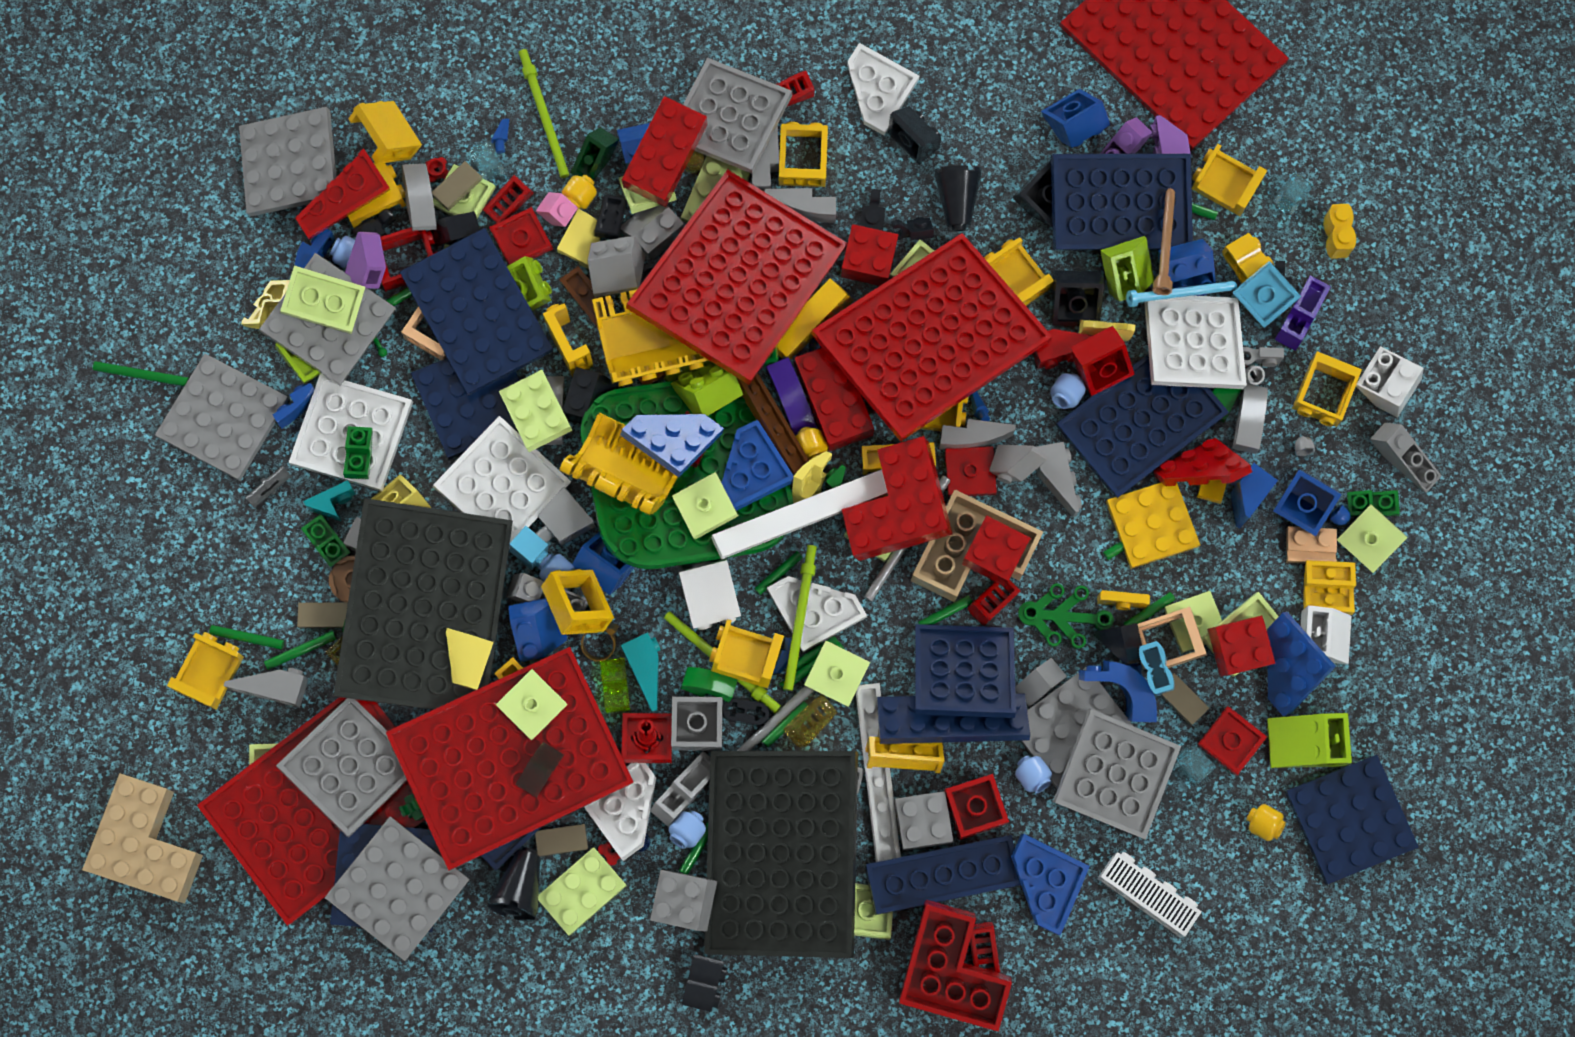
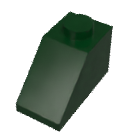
[570,127,619,181]

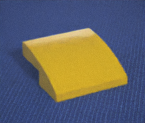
[1303,560,1356,615]

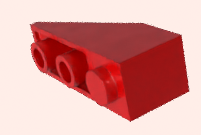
[1032,329,1093,369]

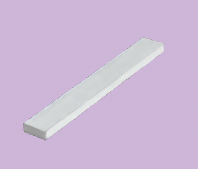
[711,470,888,559]
[855,683,901,862]

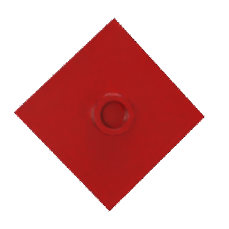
[489,207,553,265]
[945,446,997,497]
[1197,706,1267,776]

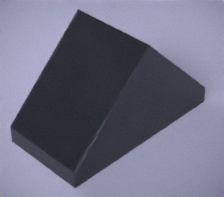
[431,211,480,247]
[1094,623,1142,665]

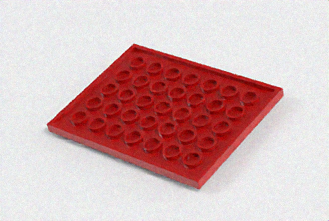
[1059,0,1289,151]
[626,169,848,385]
[811,233,1052,442]
[386,647,634,871]
[197,697,425,926]

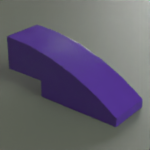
[1275,275,1331,351]
[766,357,817,436]

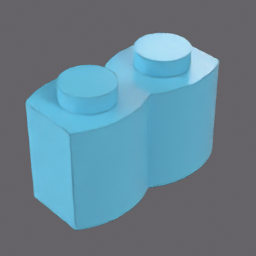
[1139,641,1175,695]

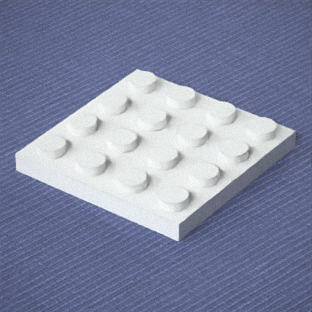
[1144,296,1247,389]
[289,373,413,491]
[432,416,571,543]

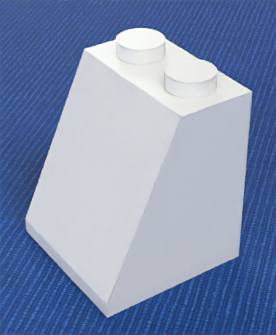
[676,558,741,630]

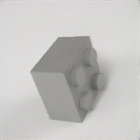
[671,697,723,751]
[894,791,953,851]
[650,870,717,931]

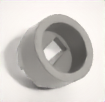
[1245,365,1265,385]
[1295,436,1315,456]

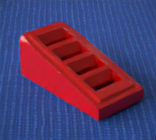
[776,70,815,107]
[482,175,534,223]
[967,579,1021,626]
[970,922,1000,973]

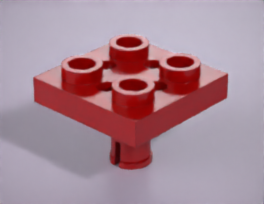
[621,713,672,763]

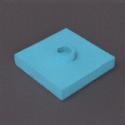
[1232,261,1301,328]

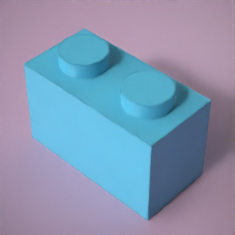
[509,526,549,570]

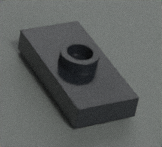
[595,194,627,239]

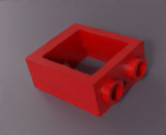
[380,227,438,291]

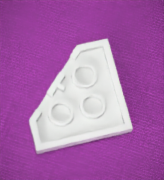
[847,43,919,135]
[767,576,867,652]
[584,763,656,861]

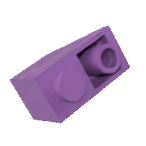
[1150,115,1191,155]
[1100,117,1153,154]
[345,232,386,289]

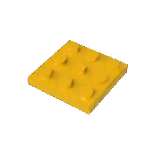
[1106,483,1200,569]

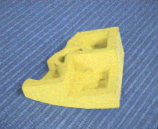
[557,209,600,269]
[241,280,290,329]
[1079,320,1135,342]
[792,451,832,503]
[446,628,493,691]

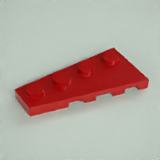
[295,148,390,240]

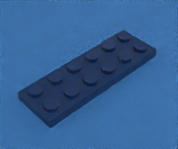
[877,693,1030,744]
[864,835,1021,915]

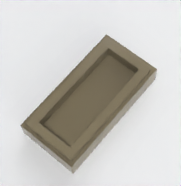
[432,161,483,211]
[297,602,348,628]
[1160,673,1209,726]
[535,824,588,857]

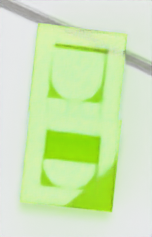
[600,658,630,713]

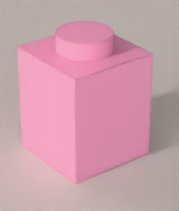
[536,192,578,227]

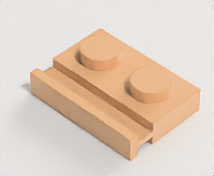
[1286,526,1337,564]

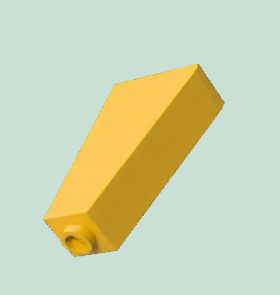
[777,278,855,359]

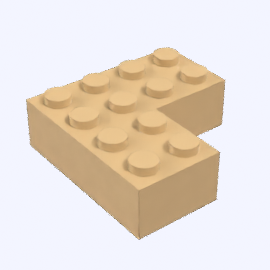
[911,490,1043,602]
[82,773,203,904]

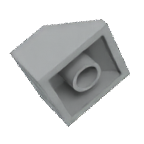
[620,205,684,261]
[588,236,646,297]

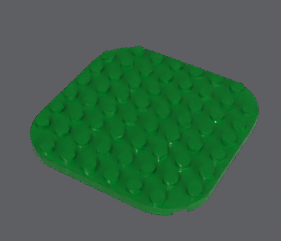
[580,381,794,569]

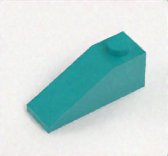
[621,632,661,713]

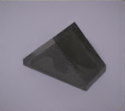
[515,742,564,798]

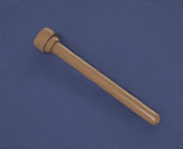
[1153,188,1175,295]

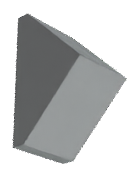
[1015,658,1067,707]

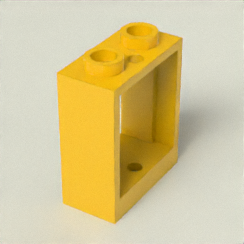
[779,122,828,187]
[1292,351,1362,427]
[541,569,614,635]

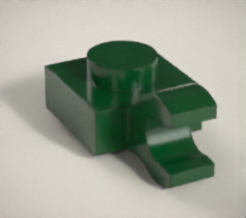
[398,793,424,821]

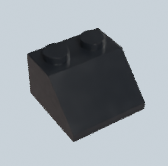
[888,106,941,165]
[1012,160,1053,227]
[1052,270,1104,326]
[563,367,624,424]

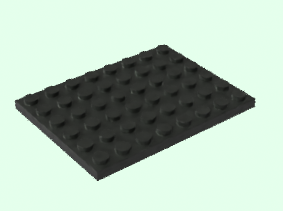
[334,498,513,710]
[704,751,858,958]

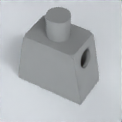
[535,487,595,546]

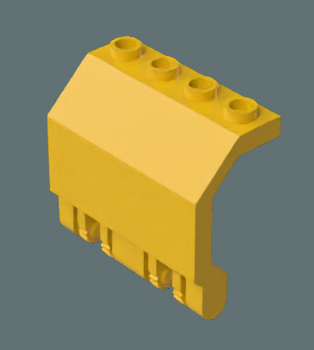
[592,289,709,387]
[559,413,678,515]

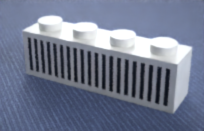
[1097,852,1202,938]

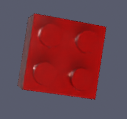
[841,224,899,286]
[1070,326,1135,396]
[962,515,1031,587]
[1207,615,1275,677]
[944,774,1009,840]

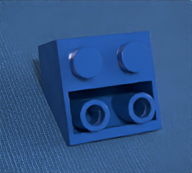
[1158,239,1216,296]

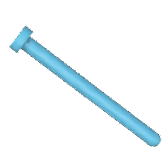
[1126,281,1237,307]

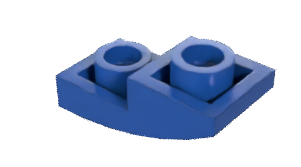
[272,383,315,429]

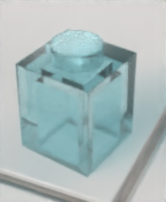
[469,141,505,181]
[1273,172,1314,215]
[1174,745,1216,787]

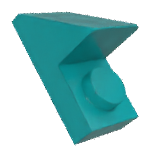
[304,480,356,521]

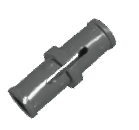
[245,465,292,508]

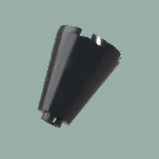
[934,165,982,232]
[488,847,541,921]

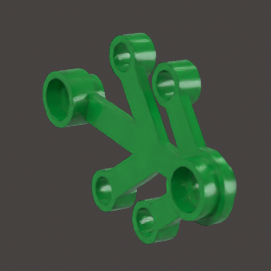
[1018,583,1114,650]

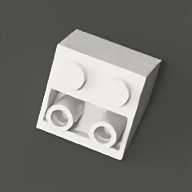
[1356,346,1424,418]
[1301,605,1351,664]

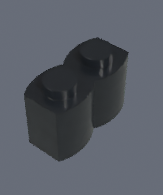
[681,954,728,1012]

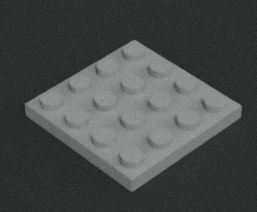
[683,58,792,174]
[239,107,336,217]
[259,253,396,386]
[155,354,289,481]
[1021,667,1133,789]
[276,698,407,838]
[1053,709,1181,840]
[325,816,470,961]

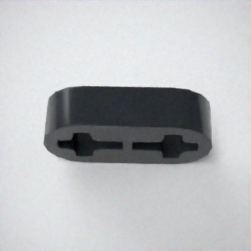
[723,698,769,726]

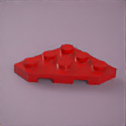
[1153,438,1252,487]

